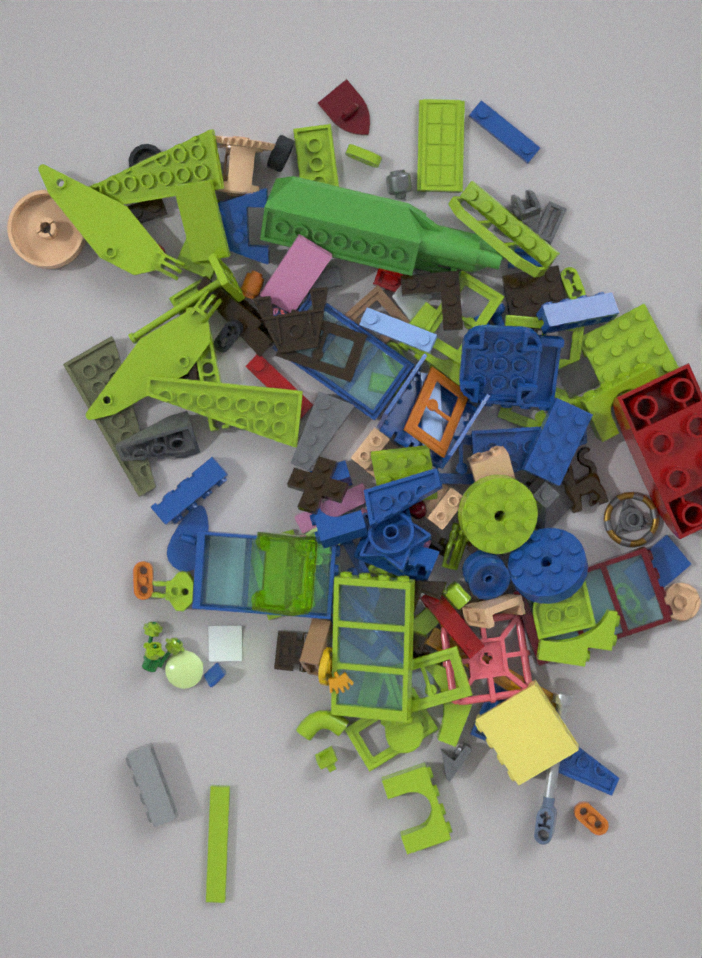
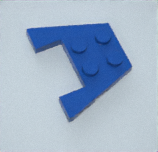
[218,188,270,264]

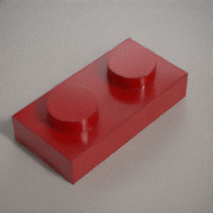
[373,268,403,293]

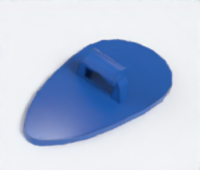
[167,505,209,571]

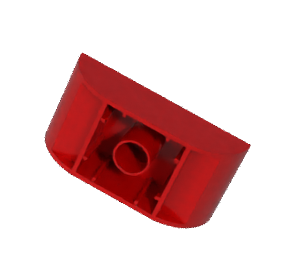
[613,363,702,539]

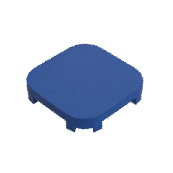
[459,325,542,405]

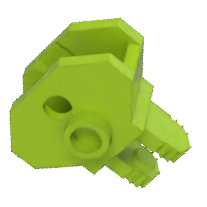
[151,571,194,611]

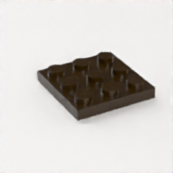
[502,265,565,329]

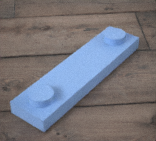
[359,307,438,354]
[419,373,443,445]

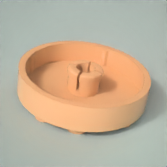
[7,190,86,269]

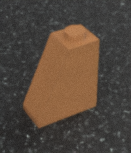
[299,618,333,676]

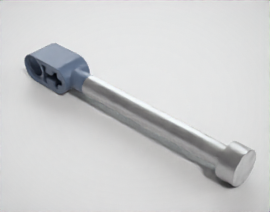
[534,691,573,845]

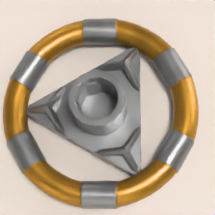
[603,492,659,547]

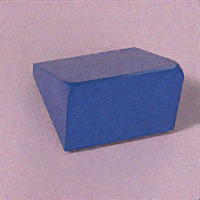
[204,663,227,688]

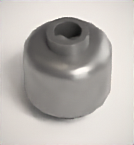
[386,169,412,199]

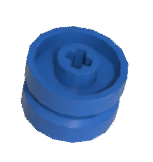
[462,550,510,600]

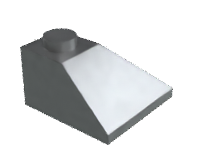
[533,481,570,530]

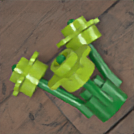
[142,621,185,672]

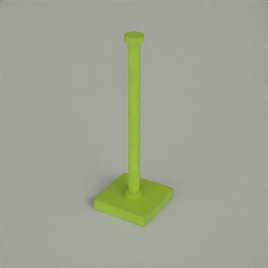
[128,253,245,344]

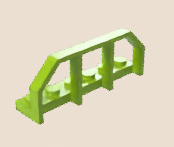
[448,181,560,278]

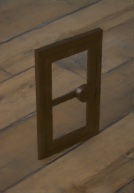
[275,309,368,382]

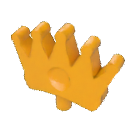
[328,671,354,694]

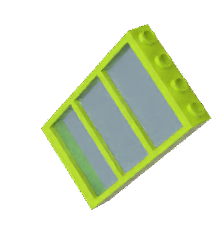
[331,571,415,723]

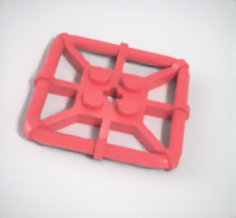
[441,613,532,705]

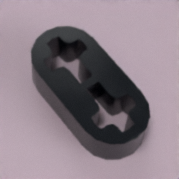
[214,320,244,353]

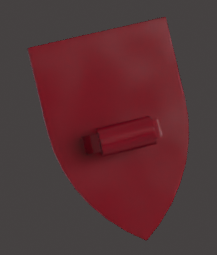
[318,79,370,135]

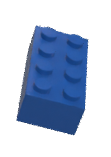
[521,398,593,486]

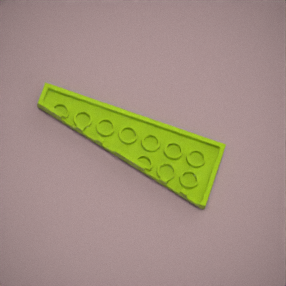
[145,375,303,448]

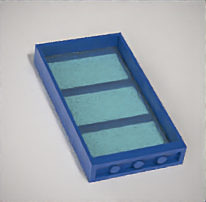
[192,531,341,619]

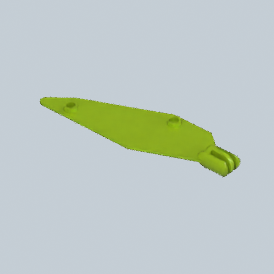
[38,164,185,281]
[85,289,222,420]

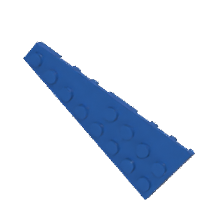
[470,683,620,796]

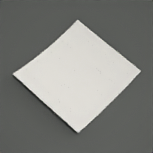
[392,272,433,321]
[208,626,242,662]

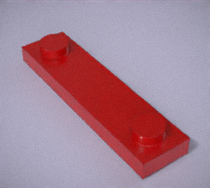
[245,354,313,419]
[420,594,485,659]

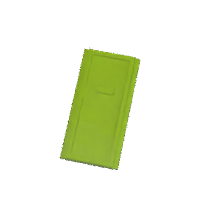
[417,99,465,193]

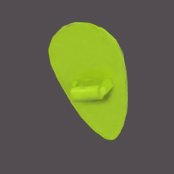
[384,685,423,753]

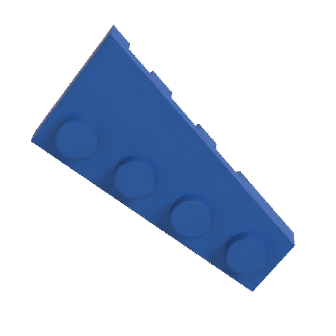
[364,468,443,528]

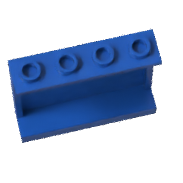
[478,335,565,411]

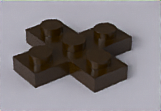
[287,456,349,515]

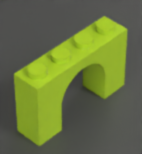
[398,302,460,386]
[579,362,658,442]
[381,762,453,855]

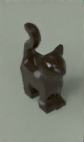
[561,447,609,513]

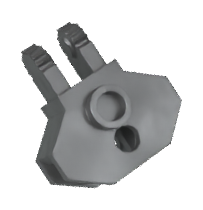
[511,189,542,234]

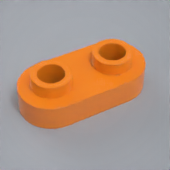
[133,561,154,600]
[574,801,609,835]

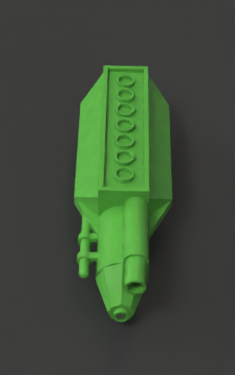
[260,176,504,276]

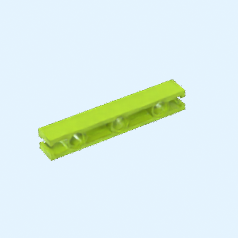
[186,305,231,432]

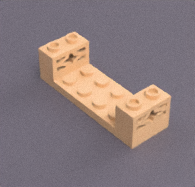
[351,427,463,530]

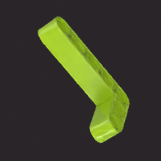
[394,581,471,648]

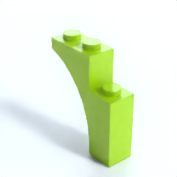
[537,609,620,667]
[425,662,472,747]

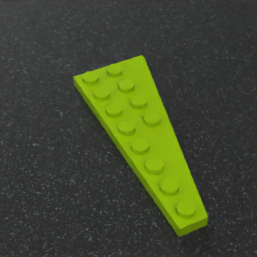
[89,129,224,204]

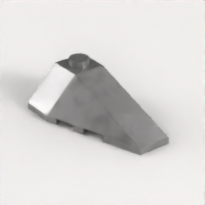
[116,411,200,461]

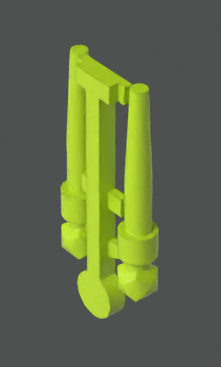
[441,523,469,570]

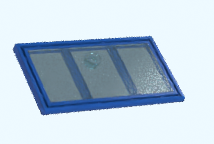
[272,294,415,421]

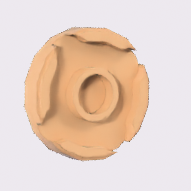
[664,582,701,621]

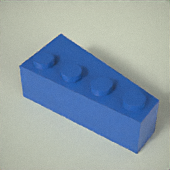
[151,457,229,525]
[354,535,439,580]

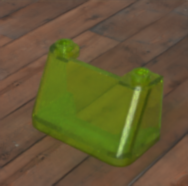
[251,532,317,616]

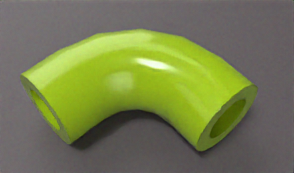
[296,710,349,741]

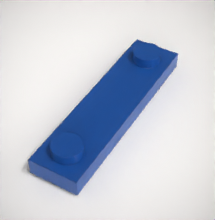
[469,100,540,164]

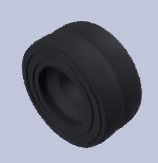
[267,135,295,172]

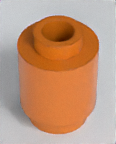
[241,270,265,300]

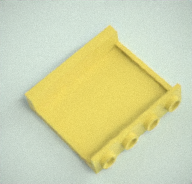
[475,679,579,786]

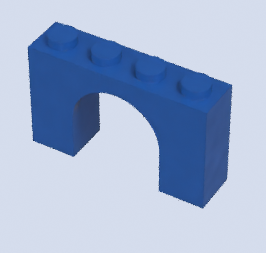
[309,460,368,549]

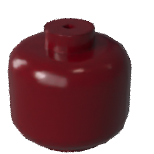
[409,500,427,519]

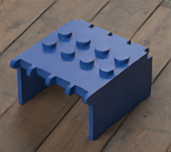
[377,353,490,469]

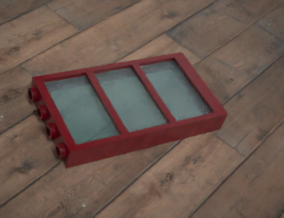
[512,546,673,666]

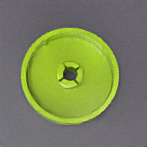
[458,475,538,554]

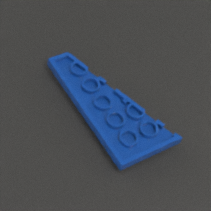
[471,427,588,482]

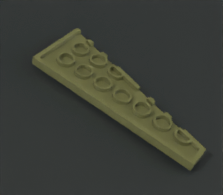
[63,336,156,497]

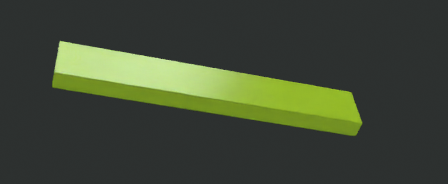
[206,785,230,903]

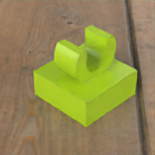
[315,746,338,773]

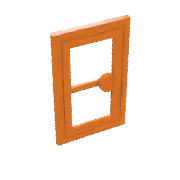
[403,367,469,458]

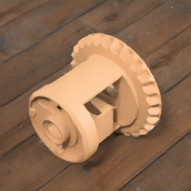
[215,136,276,197]

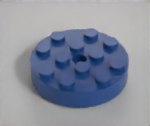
[508,528,588,604]

